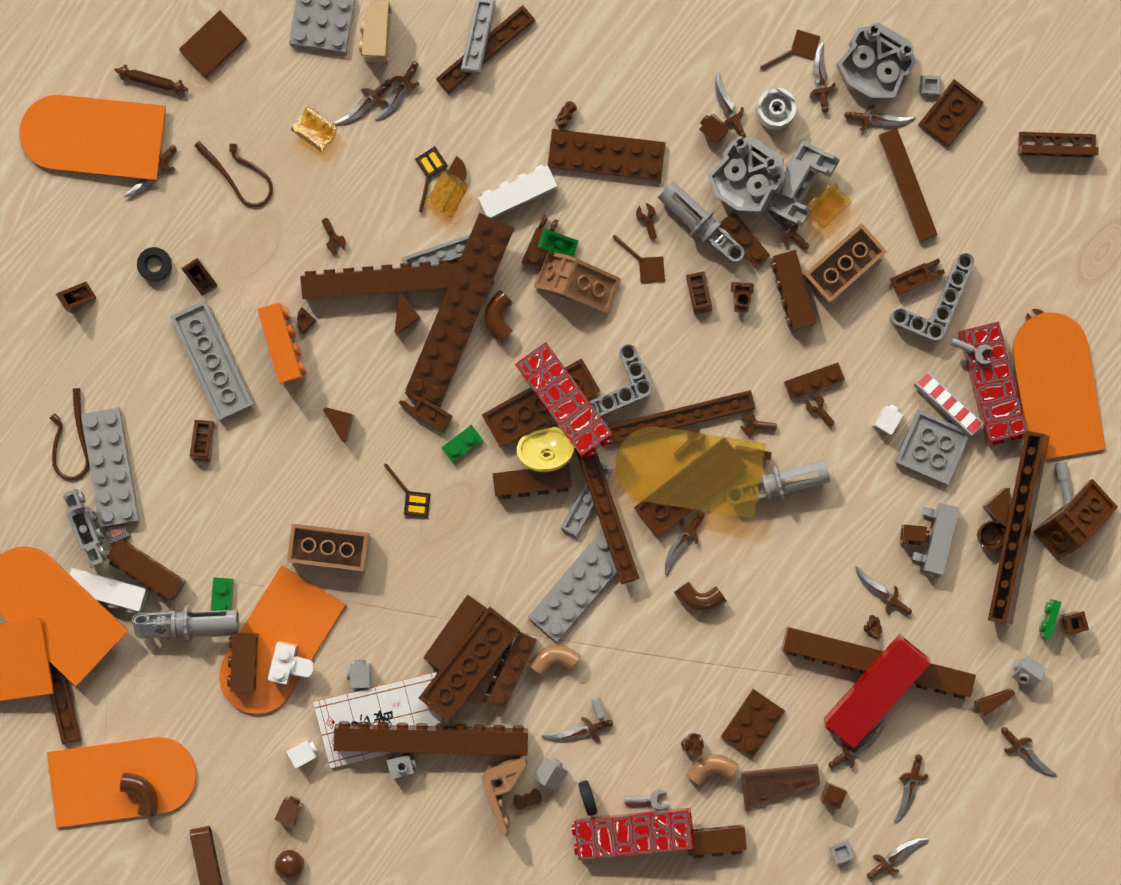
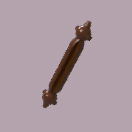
[114,64,188,95]

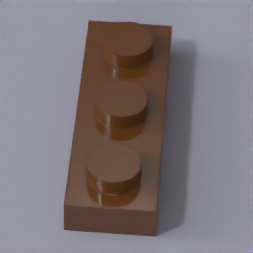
[721,211,770,268]
[784,362,845,400]

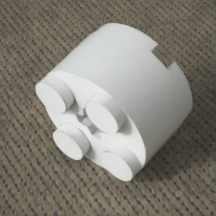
[756,88,796,130]

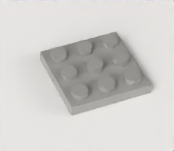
[289,0,355,53]
[895,409,969,485]

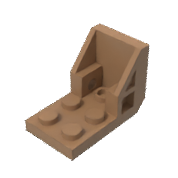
[534,252,621,314]
[482,755,527,835]

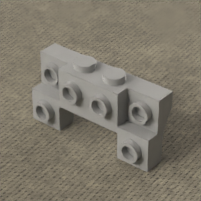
[766,141,840,227]
[63,489,107,568]

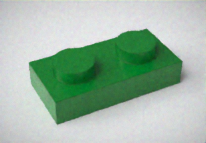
[538,229,579,257]
[441,424,483,463]
[211,577,233,611]
[1039,599,1061,639]

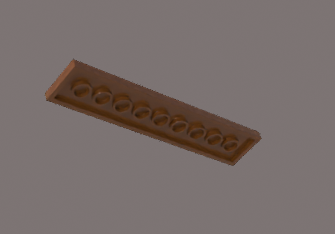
[405,213,515,405]

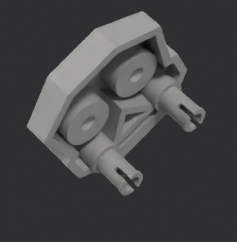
[836,22,916,100]
[708,136,787,214]

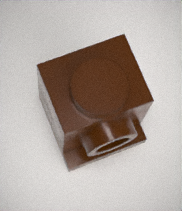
[900,524,930,545]
[1061,611,1089,635]

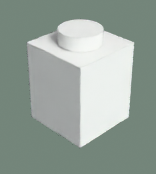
[873,405,903,436]
[287,739,318,769]

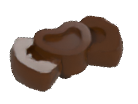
[555,101,577,128]
[513,788,541,810]

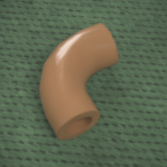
[528,645,582,676]
[686,755,739,786]

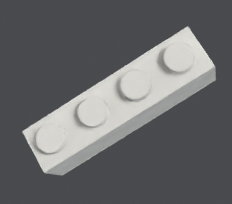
[478,165,557,218]
[70,568,149,614]

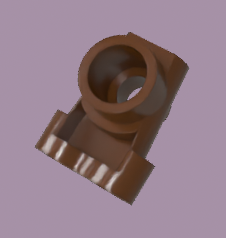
[731,282,754,313]
[681,733,704,756]

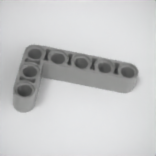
[889,253,974,342]
[590,344,652,416]

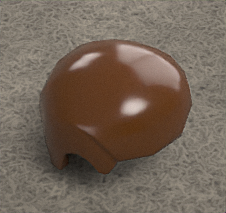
[976,521,1006,550]
[274,850,304,880]

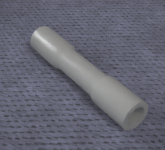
[1055,462,1073,505]

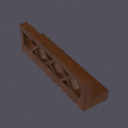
[1018,132,1099,158]

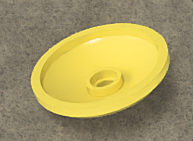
[517,426,575,472]

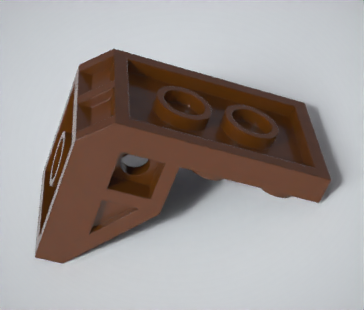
[1033,479,1118,560]

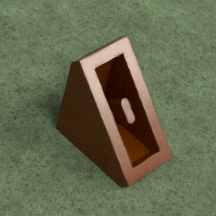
[181,258,217,295]
[56,281,96,313]
[394,294,421,334]
[323,407,354,443]
[983,488,1010,527]

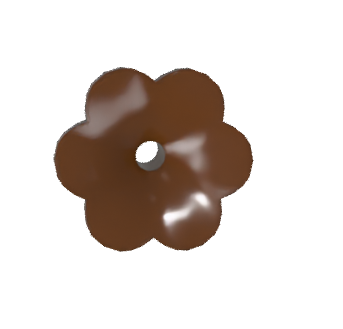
[864,615,882,639]

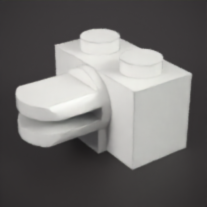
[268,641,314,684]

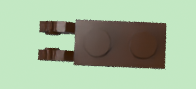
[521,214,559,270]
[889,258,945,296]
[399,391,453,432]

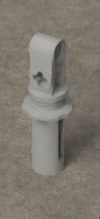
[658,181,744,264]
[726,460,831,504]
[132,605,239,642]

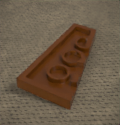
[741,764,820,811]

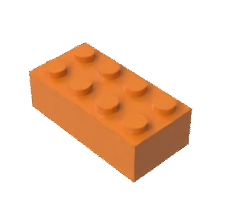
[257,303,307,385]

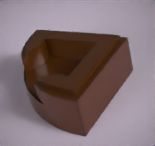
[447,156,466,182]
[297,307,316,334]

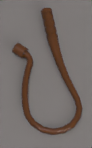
[194,141,273,207]
[50,388,89,480]

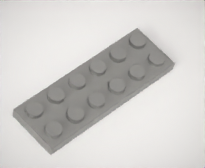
[170,300,254,421]
[81,407,139,527]
[528,530,617,642]

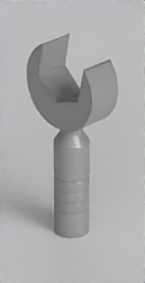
[950,338,993,364]
[625,789,669,810]

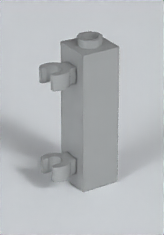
[911,503,960,577]

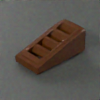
[686,271,712,315]
[190,420,214,462]
[974,688,1015,717]

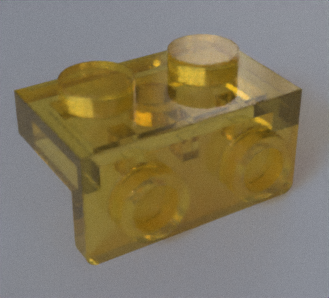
[291,106,338,152]
[425,171,469,218]
[808,182,852,229]

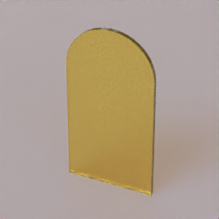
[615,427,766,519]

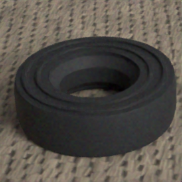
[137,247,172,282]
[578,780,597,816]

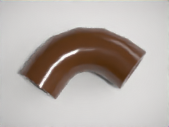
[485,290,513,344]
[674,582,727,612]
[120,773,158,817]

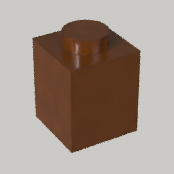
[699,113,731,144]
[820,782,847,809]
[274,795,303,828]

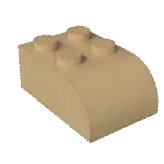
[359,0,392,63]

